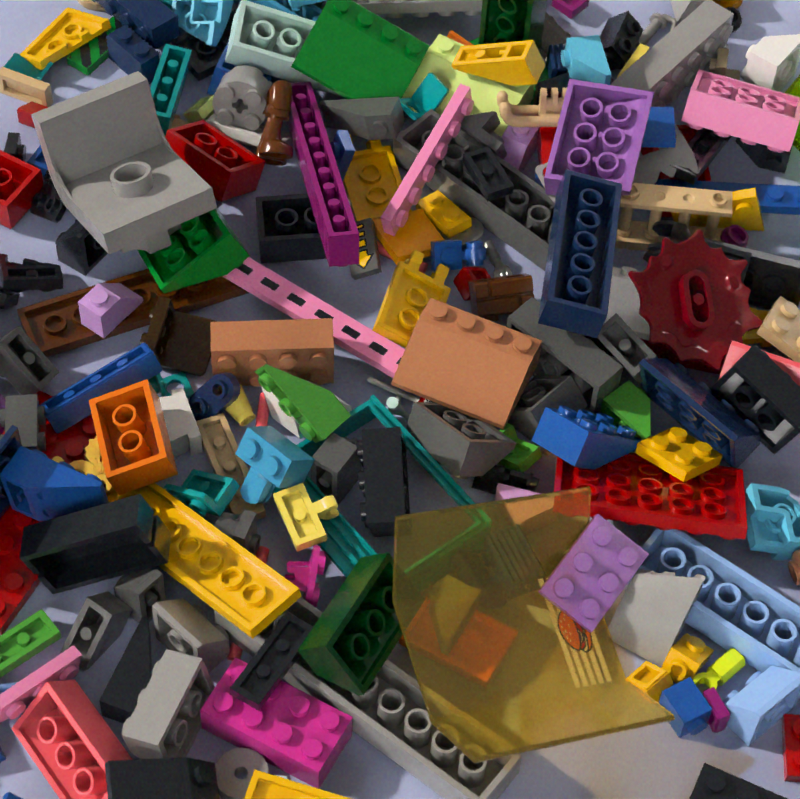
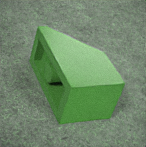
[600,380,651,440]

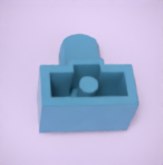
[235,426,315,504]

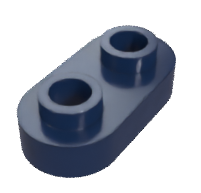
[189,372,240,421]

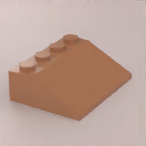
[391,298,542,430]

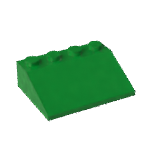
[291,0,430,99]
[137,208,250,294]

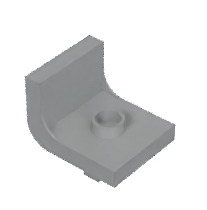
[31,71,217,255]

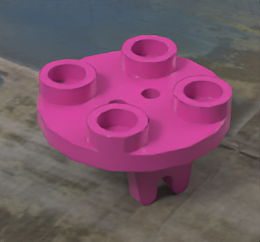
[284,545,326,607]

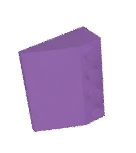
[544,79,654,196]

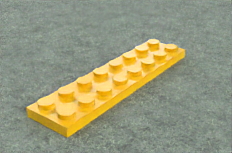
[104,483,302,639]

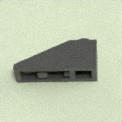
[319,97,405,140]

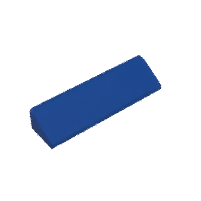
[40,343,162,433]

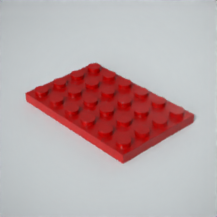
[551,453,748,540]

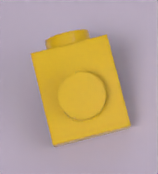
[661,633,714,684]

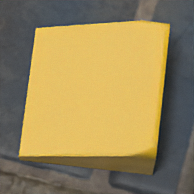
[624,661,674,708]

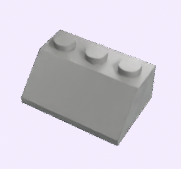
[122,649,215,759]

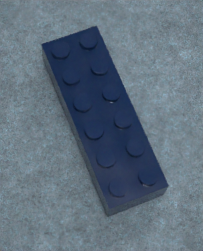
[538,169,622,338]

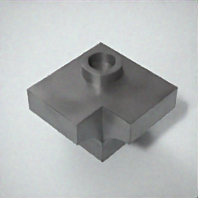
[214,509,261,554]

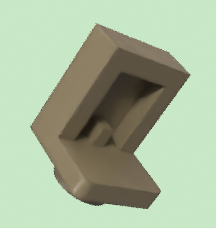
[708,47,740,80]

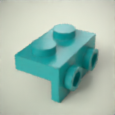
[163,469,240,517]

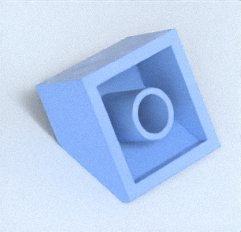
[723,665,800,747]

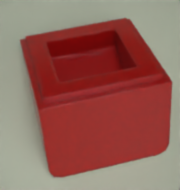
[17,101,48,128]
[454,266,491,301]

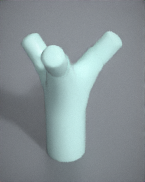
[386,395,410,420]

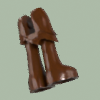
[256,80,293,166]

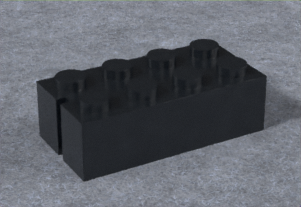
[19,494,171,594]

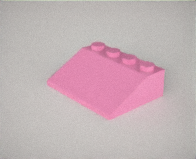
[681,69,800,153]

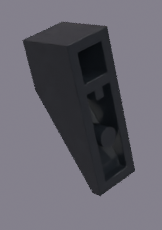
[99,617,152,724]

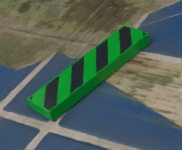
[67,16,123,76]

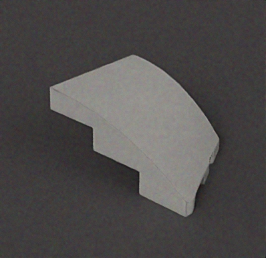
[604,569,706,667]

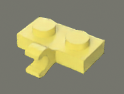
[273,483,339,552]

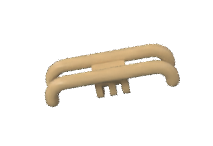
[497,87,567,127]

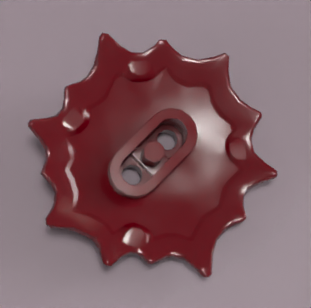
[628,229,763,371]

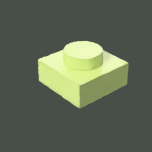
[183,95,214,123]

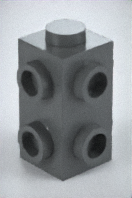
[0,394,46,451]

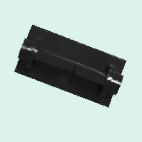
[471,465,540,495]

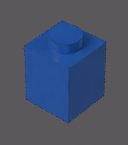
[658,677,712,738]

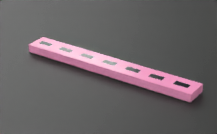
[222,257,405,378]

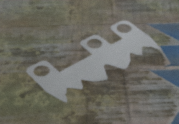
[535,125,699,203]

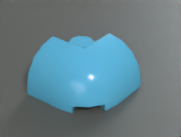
[745,483,800,560]

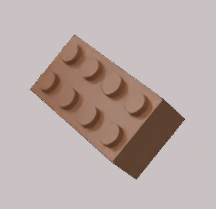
[210,318,334,387]

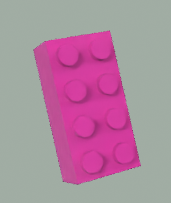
[200,657,353,789]

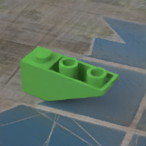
[255,364,351,443]

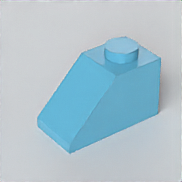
[561,35,612,85]

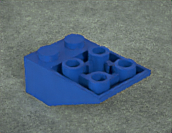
[531,405,642,470]
[0,446,109,521]

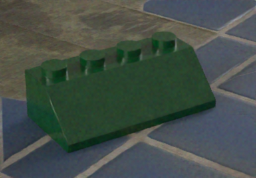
[479,0,547,52]
[297,552,424,696]

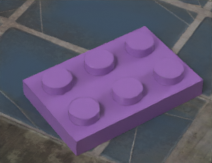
[538,514,649,633]

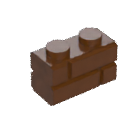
[468,273,534,321]

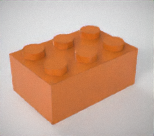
[89,379,178,495]

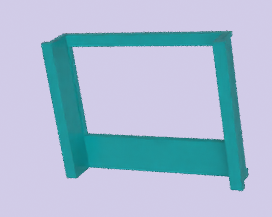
[273,394,491,592]

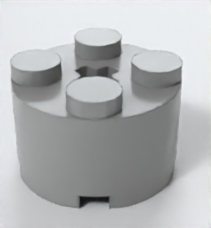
[213,65,272,131]

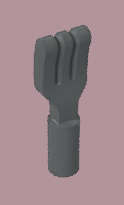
[483,240,513,277]

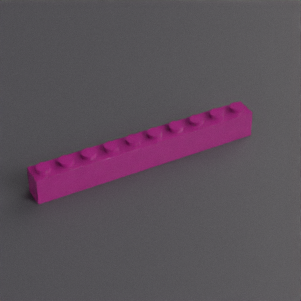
[286,81,359,267]

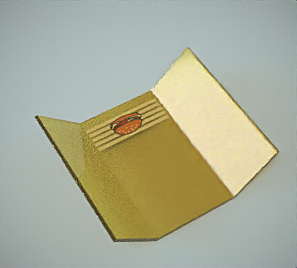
[392,486,675,763]

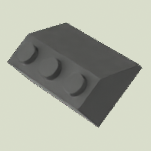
[406,402,516,479]

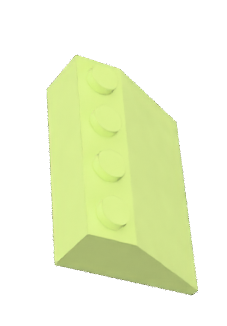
[402,34,535,137]

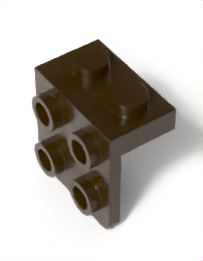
[140,296,217,376]

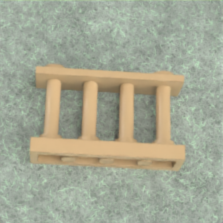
[615,183,733,251]

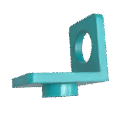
[4,53,54,80]
[400,73,449,120]
[148,372,194,399]

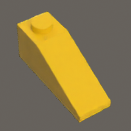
[452,40,545,86]

